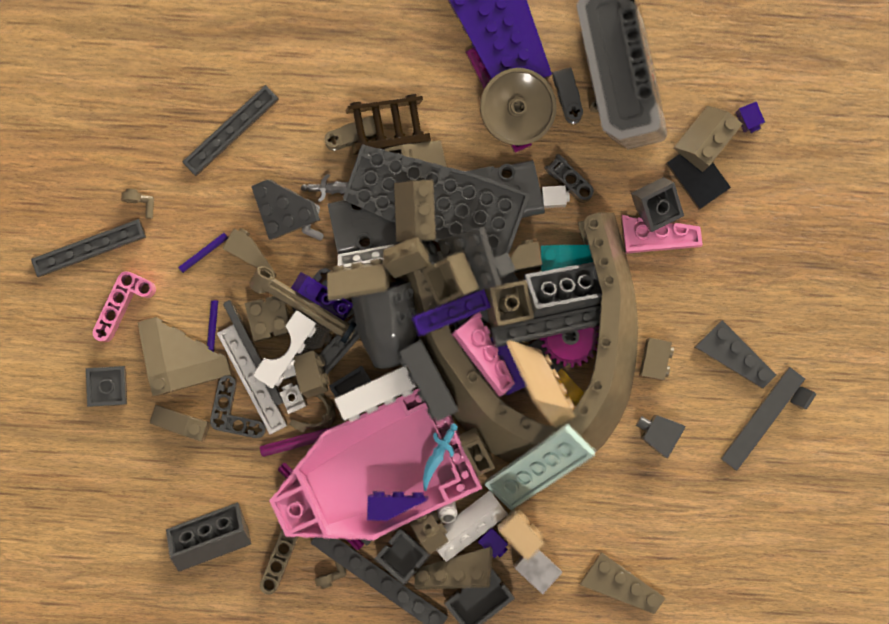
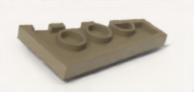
[414,547,493,590]
[580,553,665,614]

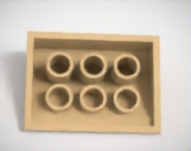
[506,340,576,428]

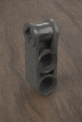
[552,67,583,124]
[544,154,594,203]

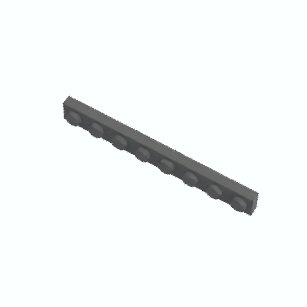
[310,537,448,624]

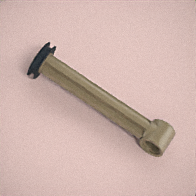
[249,266,357,346]

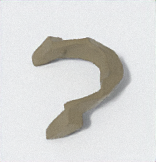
[290,393,336,433]

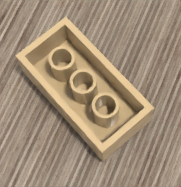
[497,509,545,560]

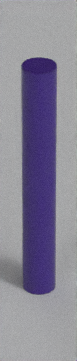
[178,233,228,273]
[207,300,219,352]

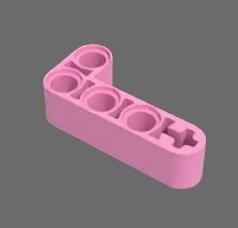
[93,271,156,342]

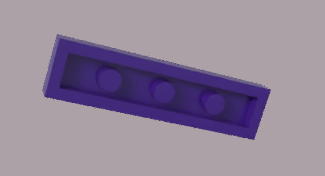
[411,289,491,336]

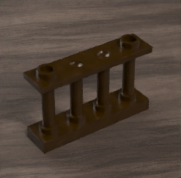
[345,94,431,155]

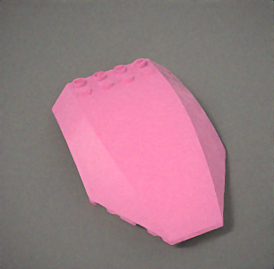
[269,388,482,540]

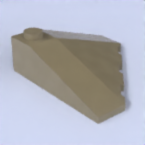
[138,317,231,396]

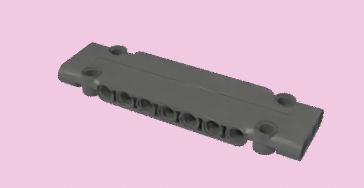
[328,160,545,254]

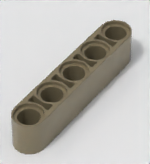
[260,530,298,595]

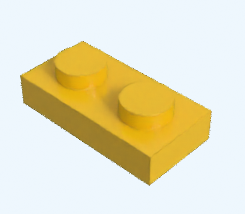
[558,368,584,410]

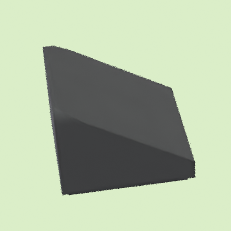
[790,387,816,409]

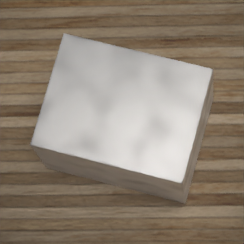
[513,550,563,594]

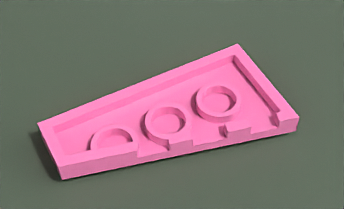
[621,215,703,254]
[452,312,515,396]

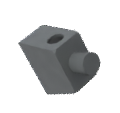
[636,415,686,458]

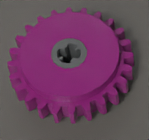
[540,326,599,368]

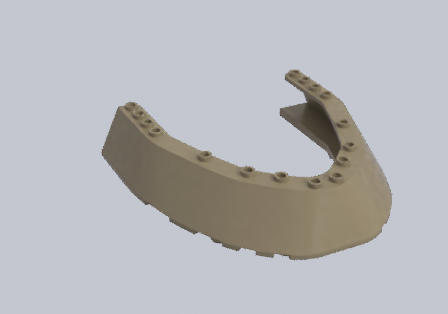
[396,212,638,463]

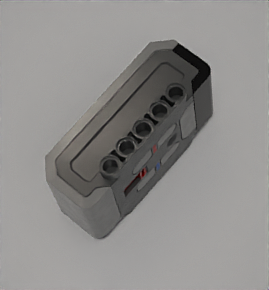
[576,0,667,150]

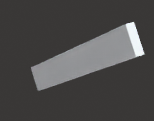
[217,325,287,435]

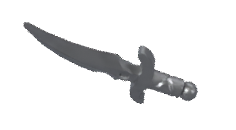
[301,174,348,202]

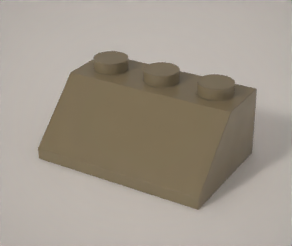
[673,106,743,172]
[394,180,436,242]
[327,258,392,301]

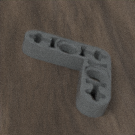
[210,375,266,438]

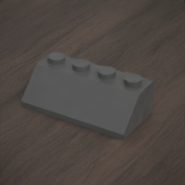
[524,262,602,319]
[398,340,458,422]
[166,502,252,572]

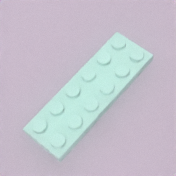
[484,424,595,510]

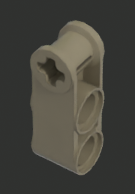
[324,116,377,151]

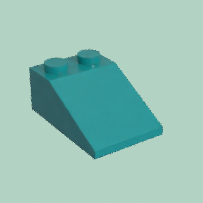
[541,245,593,271]

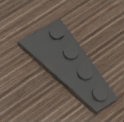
[694,320,776,389]

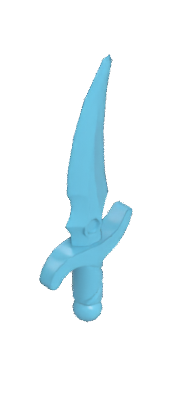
[423,424,458,491]

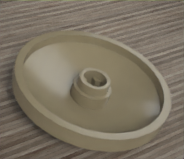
[480,68,556,146]

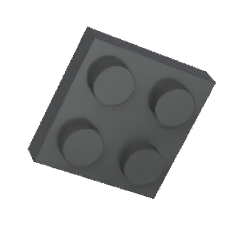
[86,366,127,407]

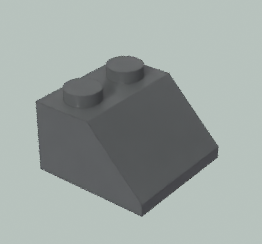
[631,177,684,232]

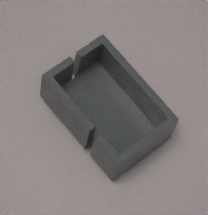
[444,567,515,624]

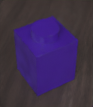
[735,101,765,133]
[477,528,508,558]

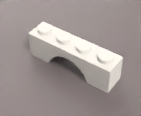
[253,310,317,389]

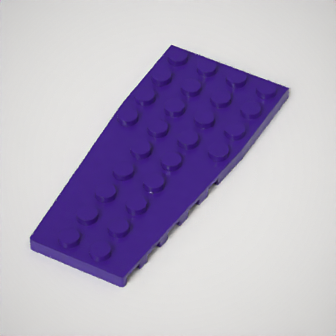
[448,0,552,80]

